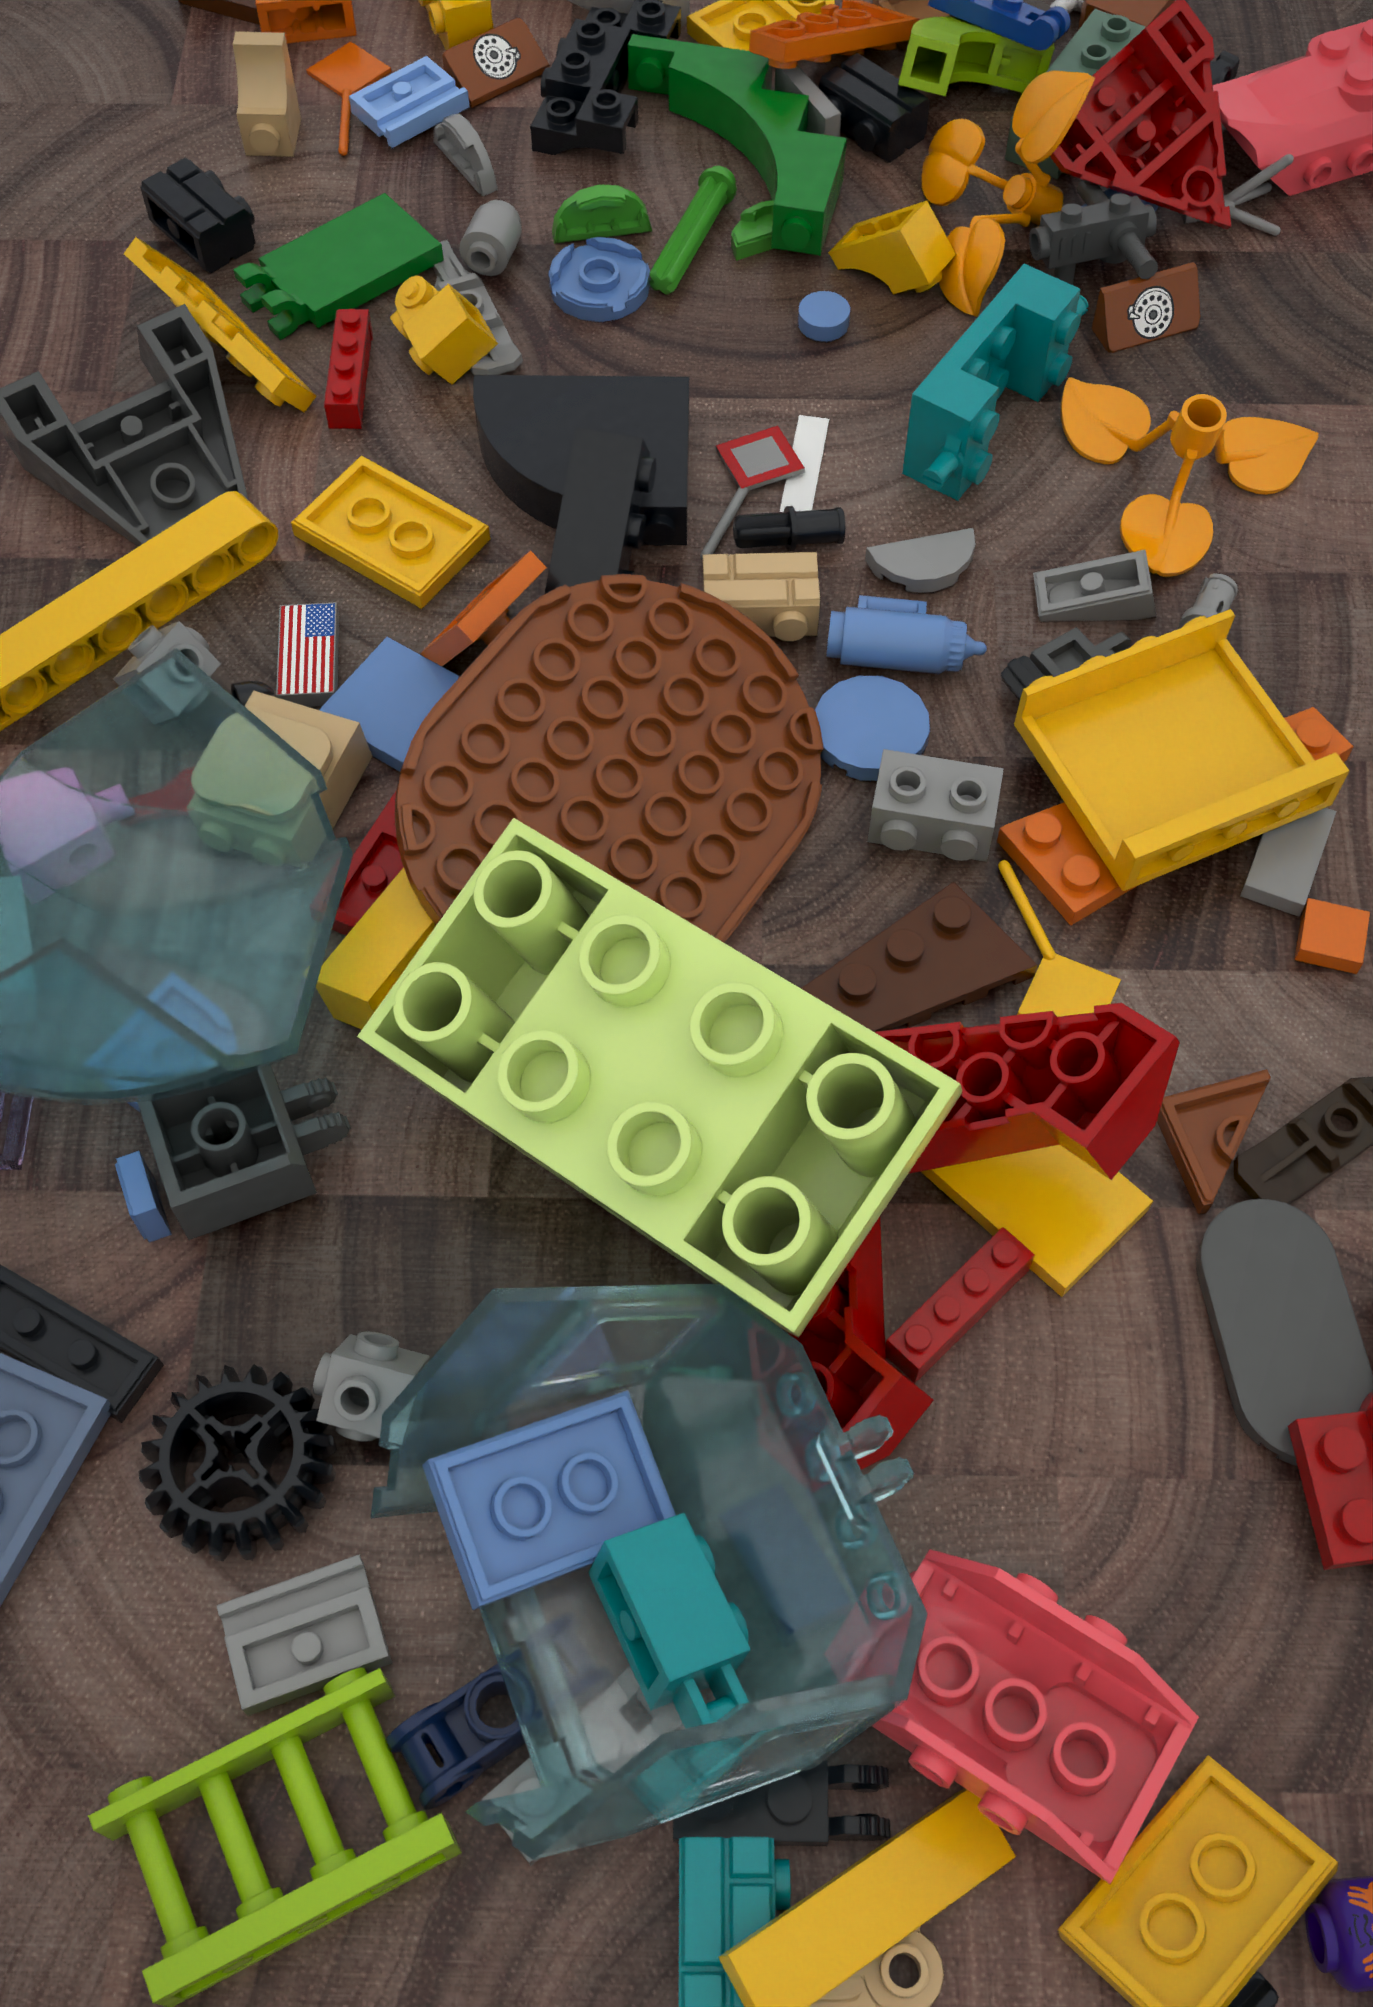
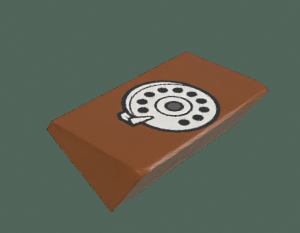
[442,17,549,108]
[1092,262,1200,353]

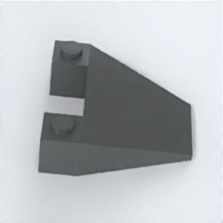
[0,304,248,547]

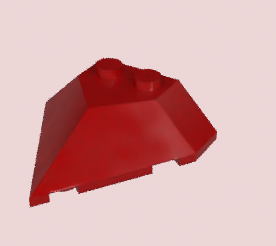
[1050,0,1231,229]

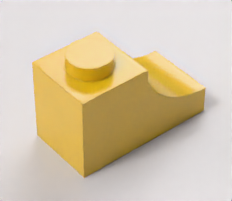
[828,201,956,294]

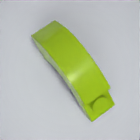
[898,17,1055,97]

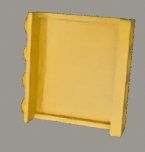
[1014,609,1350,891]

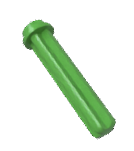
[649,166,737,295]

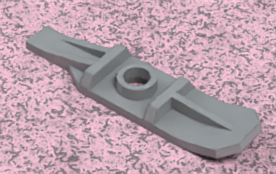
[432,240,523,375]

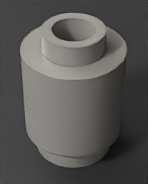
[459,200,522,276]

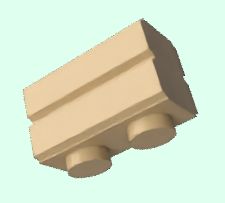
[703,552,820,641]

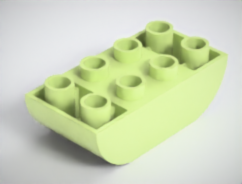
[357,818,962,1338]

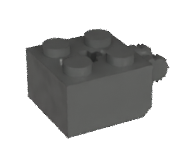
[135,1052,351,1240]

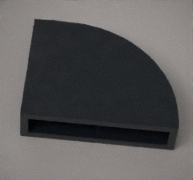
[473,375,689,546]

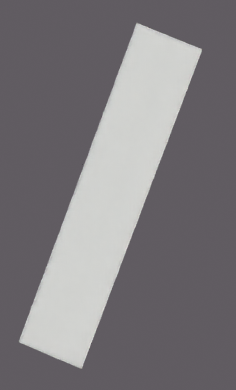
[780,415,829,512]

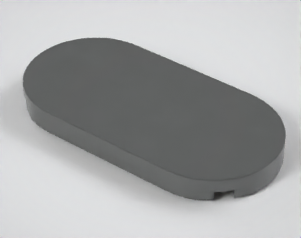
[1196,1199,1373,1466]

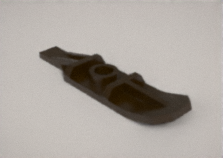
[1233,1076,1373,1204]

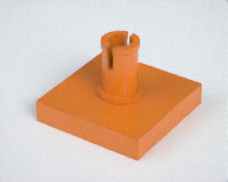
[420,550,547,666]

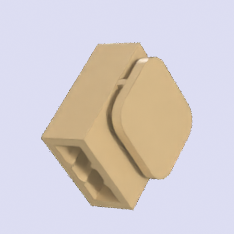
[187,691,372,872]

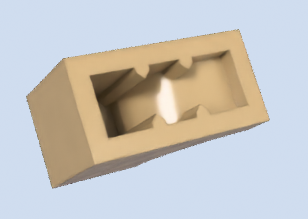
[233,32,301,157]

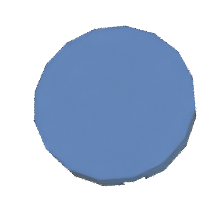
[548,237,650,322]
[815,676,930,781]

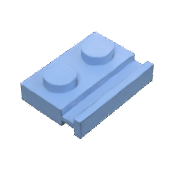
[349,56,470,148]

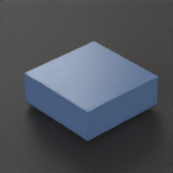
[115,1151,172,1243]

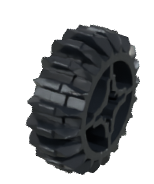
[138,1364,337,1561]

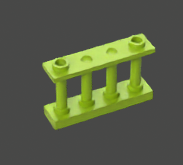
[88,1668,462,2007]

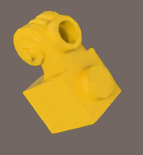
[390,275,498,385]

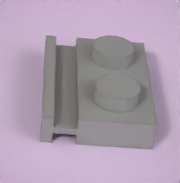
[216,1554,392,1716]

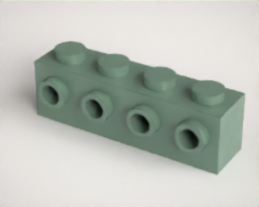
[1005,9,1146,179]

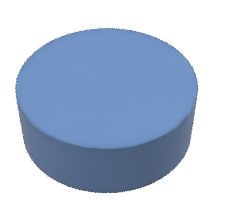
[798,291,850,342]

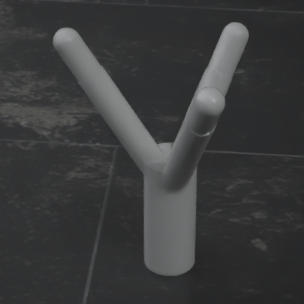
[1182,154,1294,236]

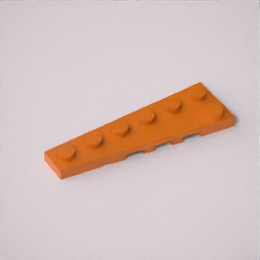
[997,707,1353,926]

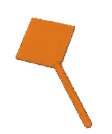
[306,41,392,156]

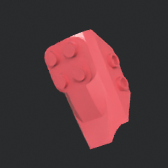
[1213,19,1373,196]
[828,1549,1199,1884]

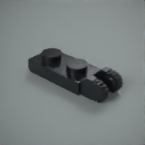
[673,1757,890,1846]

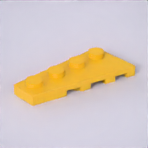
[123,237,317,413]

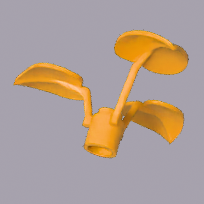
[921,71,1095,317]
[1060,377,1319,577]

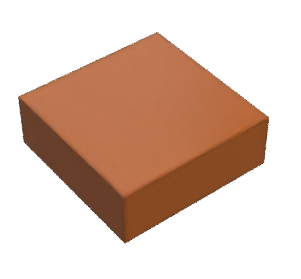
[1294,898,1370,974]

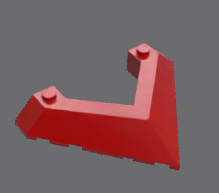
[749,1003,1180,1493]

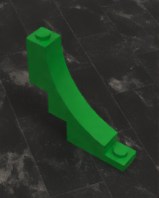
[628,34,847,256]

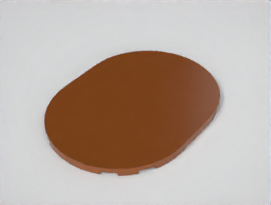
[395,574,823,943]

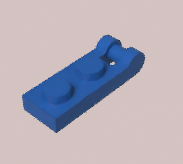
[928,0,1071,51]

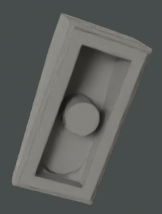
[1033,549,1157,622]

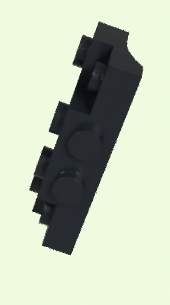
[530,0,681,155]

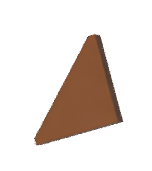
[1157,1069,1271,1215]

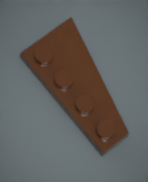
[801,882,1037,1032]

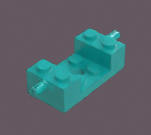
[902,264,1089,501]

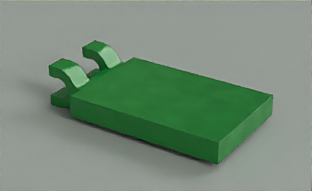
[233,193,444,340]

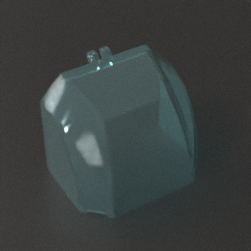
[0,648,353,1105]

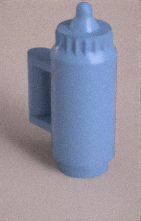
[826,595,987,674]

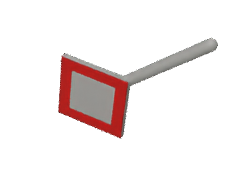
[700,425,805,560]

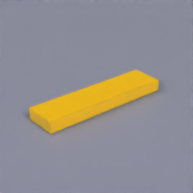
[718,1788,1016,2007]

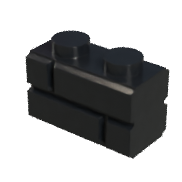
[819,53,930,163]
[140,157,256,274]

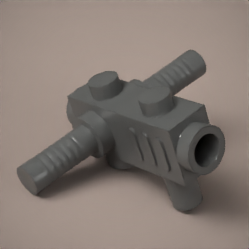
[1029,180,1158,285]

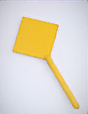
[998,860,1121,1017]

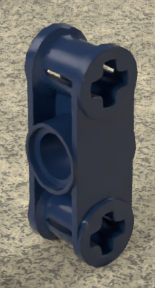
[386,1616,613,1810]

